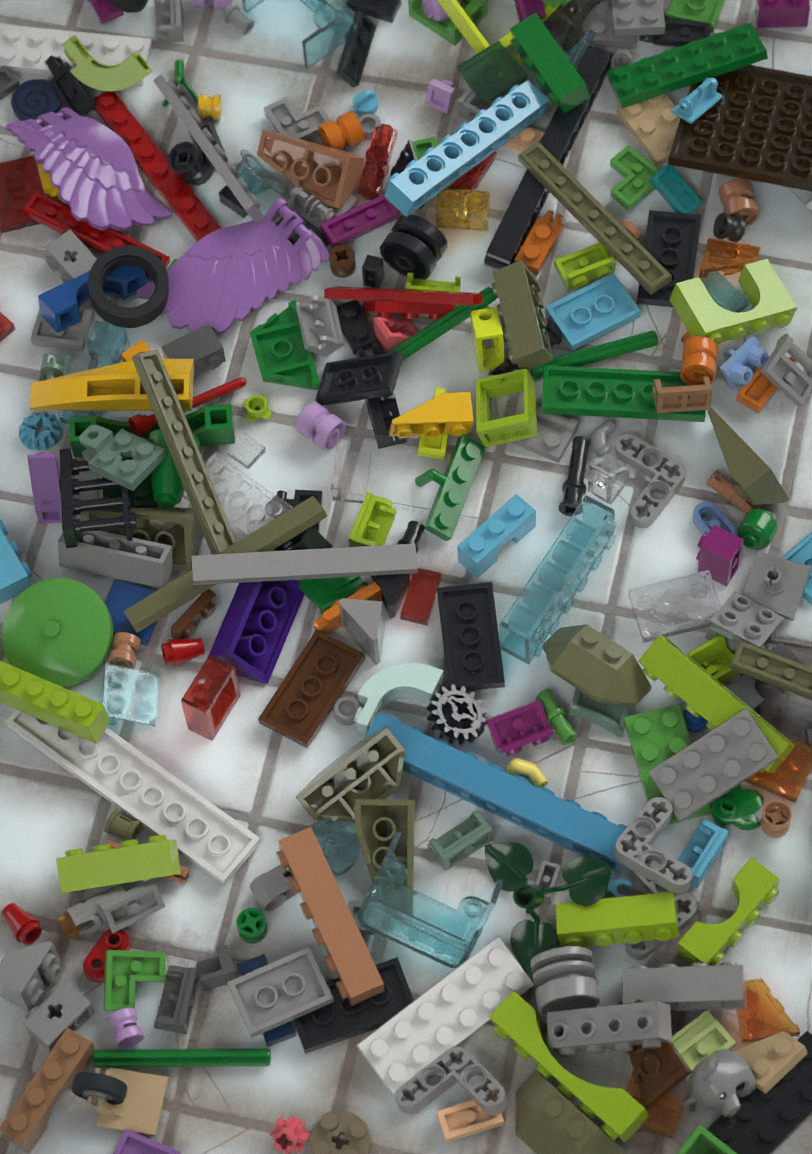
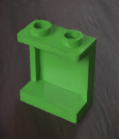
[408,0,487,46]

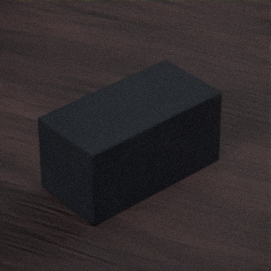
[218,185,248,218]
[362,254,384,288]

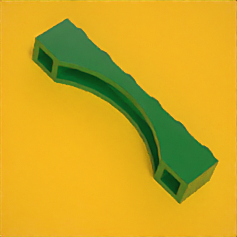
[69,404,236,458]

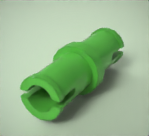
[536,689,578,745]

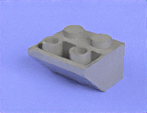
[0,941,62,1013]

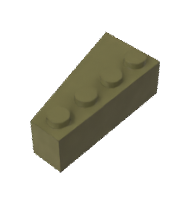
[492,260,553,370]

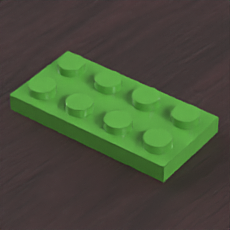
[624,704,711,825]

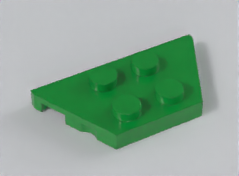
[250,300,320,390]

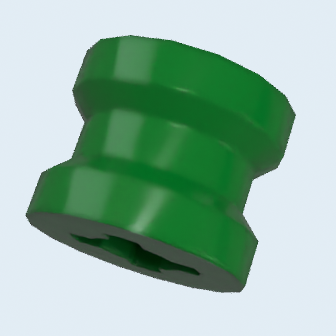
[236,908,267,944]

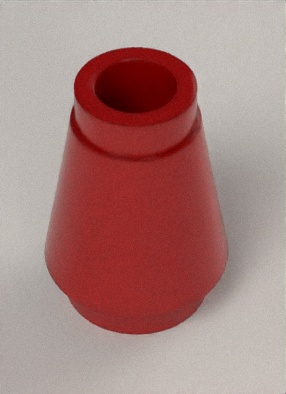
[161,638,204,667]
[2,903,42,945]

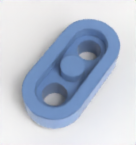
[693,502,737,536]

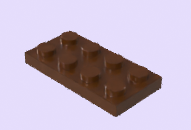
[258,630,365,749]

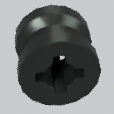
[713,213,745,242]

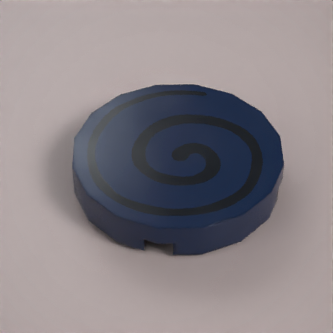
[11,79,62,121]

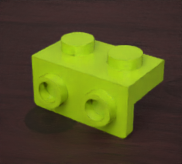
[554,243,616,291]
[687,634,740,684]

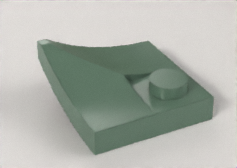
[569,688,630,737]

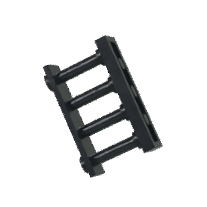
[60,448,137,548]

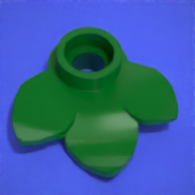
[711,784,764,830]

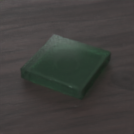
[457,40,528,106]

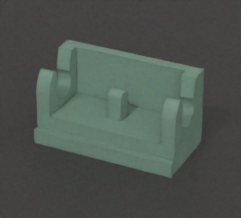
[427,810,493,871]

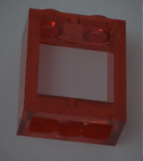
[181,655,241,741]

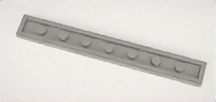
[191,544,418,585]

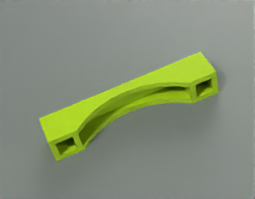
[489,991,649,1143]

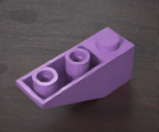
[27,452,62,524]

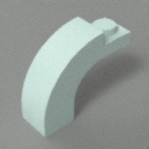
[354,662,444,736]

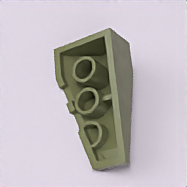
[708,408,789,505]
[355,799,415,918]

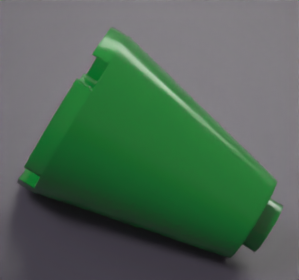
[146,429,200,507]

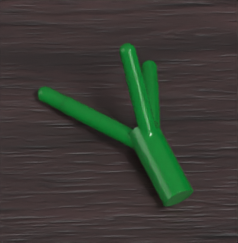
[163,59,199,107]

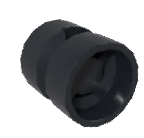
[168,142,214,186]

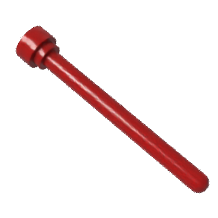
[128,377,246,437]

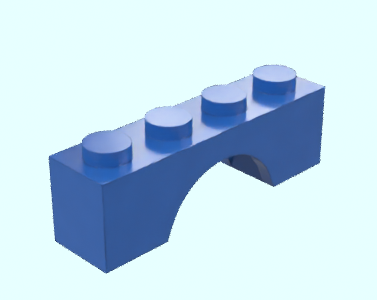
[38,266,146,333]

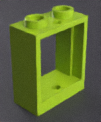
[476,368,537,447]

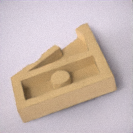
[734,1031,808,1094]

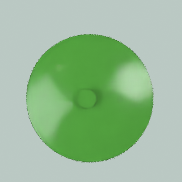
[2,578,113,688]

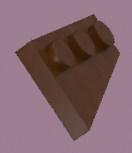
[626,999,693,1110]

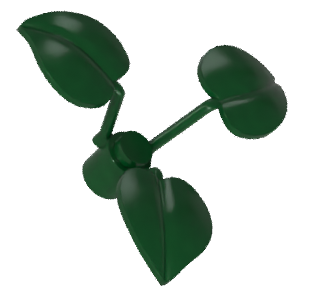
[485,842,612,973]

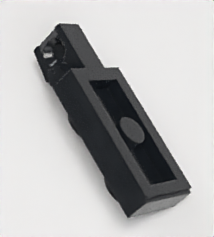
[640,19,711,47]
[45,55,97,117]

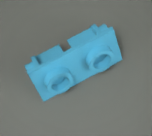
[671,77,723,124]

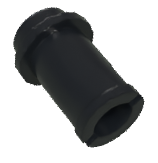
[397,521,424,553]

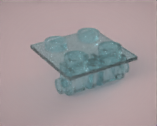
[102,664,159,726]

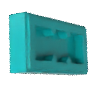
[649,164,704,214]

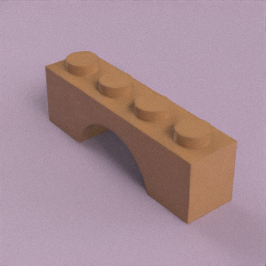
[0,1028,95,1154]

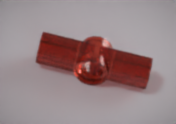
[357,124,398,200]

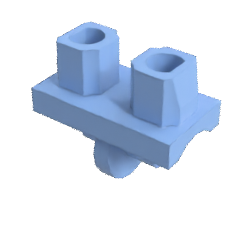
[720,336,769,389]

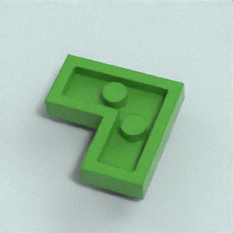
[610,145,660,211]
[103,950,166,1011]

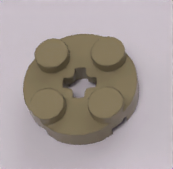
[310,1111,371,1154]

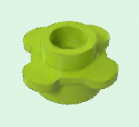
[243,395,272,422]

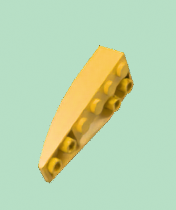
[29,359,194,411]

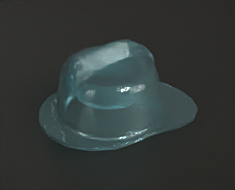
[235,149,288,195]

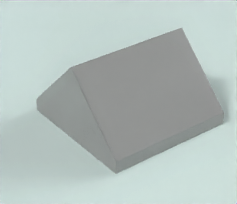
[338,598,385,665]

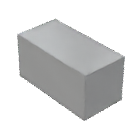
[535,860,561,905]

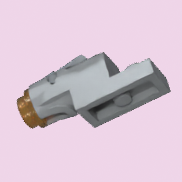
[57,879,165,939]

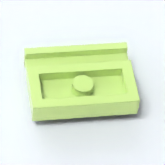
[672,1010,736,1082]

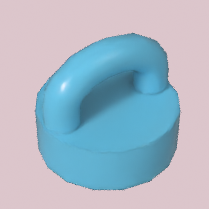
[353,90,378,116]

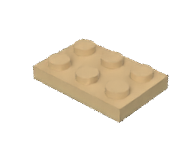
[616,94,680,167]

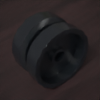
[380,214,448,280]

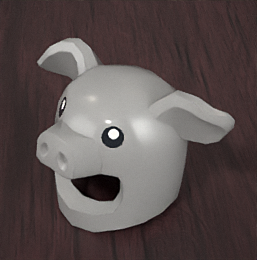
[683,1049,757,1117]

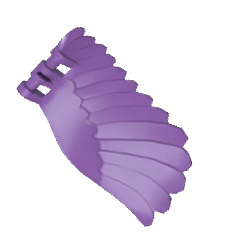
[5,107,173,231]
[137,198,329,334]

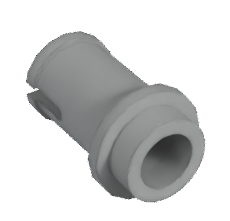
[222,4,255,34]

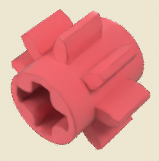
[270,1115,310,1154]

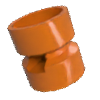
[318,111,365,151]
[680,336,718,386]

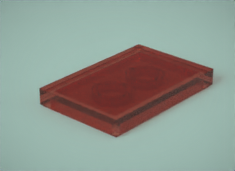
[0,155,45,234]

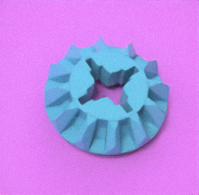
[19,410,62,451]

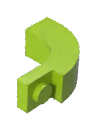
[61,35,153,91]

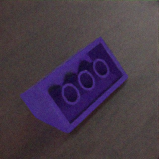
[207,580,305,684]

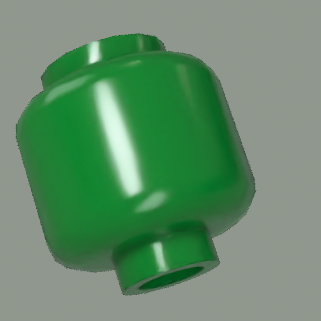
[737,509,778,550]

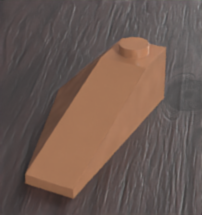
[257,130,365,209]

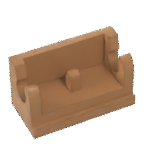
[652,376,713,413]

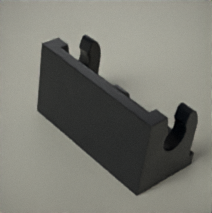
[366,394,407,449]

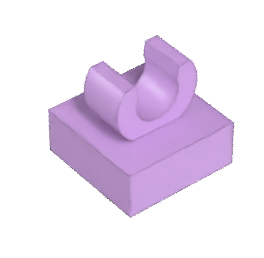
[425,79,456,114]

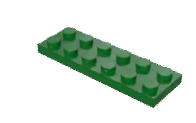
[606,22,768,108]
[541,365,706,422]

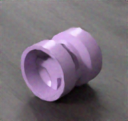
[107,1008,145,1048]

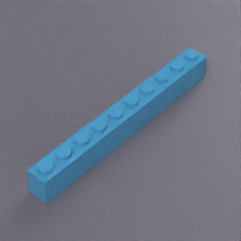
[364,713,634,874]

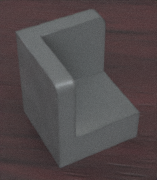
[196,944,237,991]

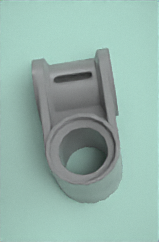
[250,864,298,912]

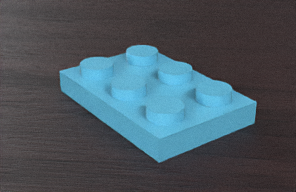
[545,273,641,351]

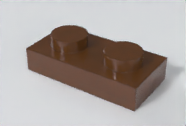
[171,589,217,639]

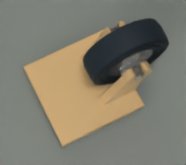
[72,1068,169,1137]

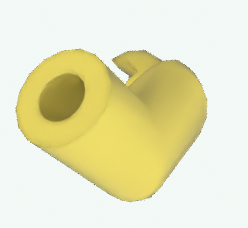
[506,758,548,788]

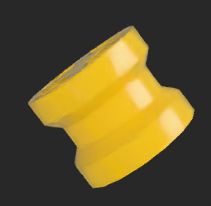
[198,94,222,120]

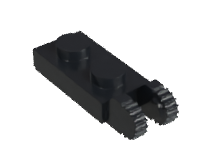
[336,300,383,358]

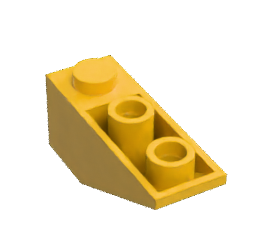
[389,392,474,438]

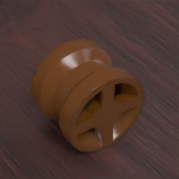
[329,245,356,278]

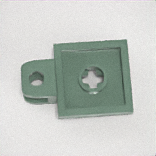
[79,425,166,491]

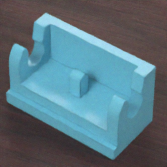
[678,819,729,888]

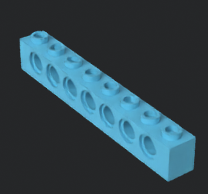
[384,80,550,217]

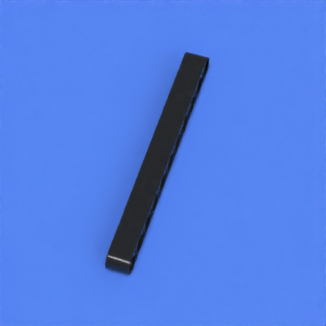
[484,45,614,269]

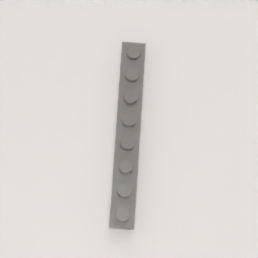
[153,74,264,223]

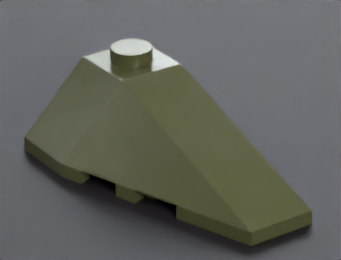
[89,507,204,571]

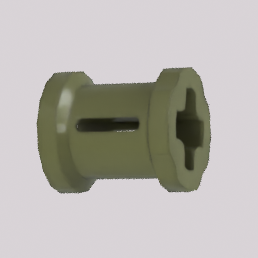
[104,809,142,841]

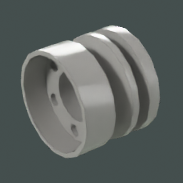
[530,946,600,1016]

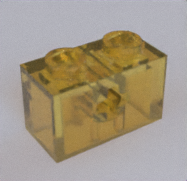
[435,188,490,231]

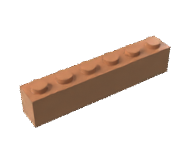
[276,827,384,1006]

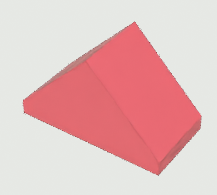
[374,317,419,353]

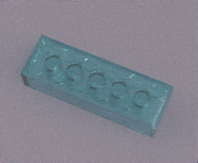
[499,495,617,664]

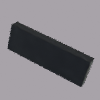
[336,11,377,88]

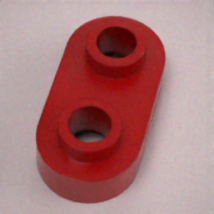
[83,929,131,983]

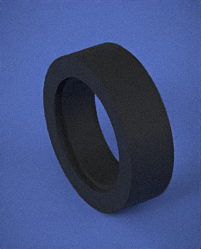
[88,245,169,328]

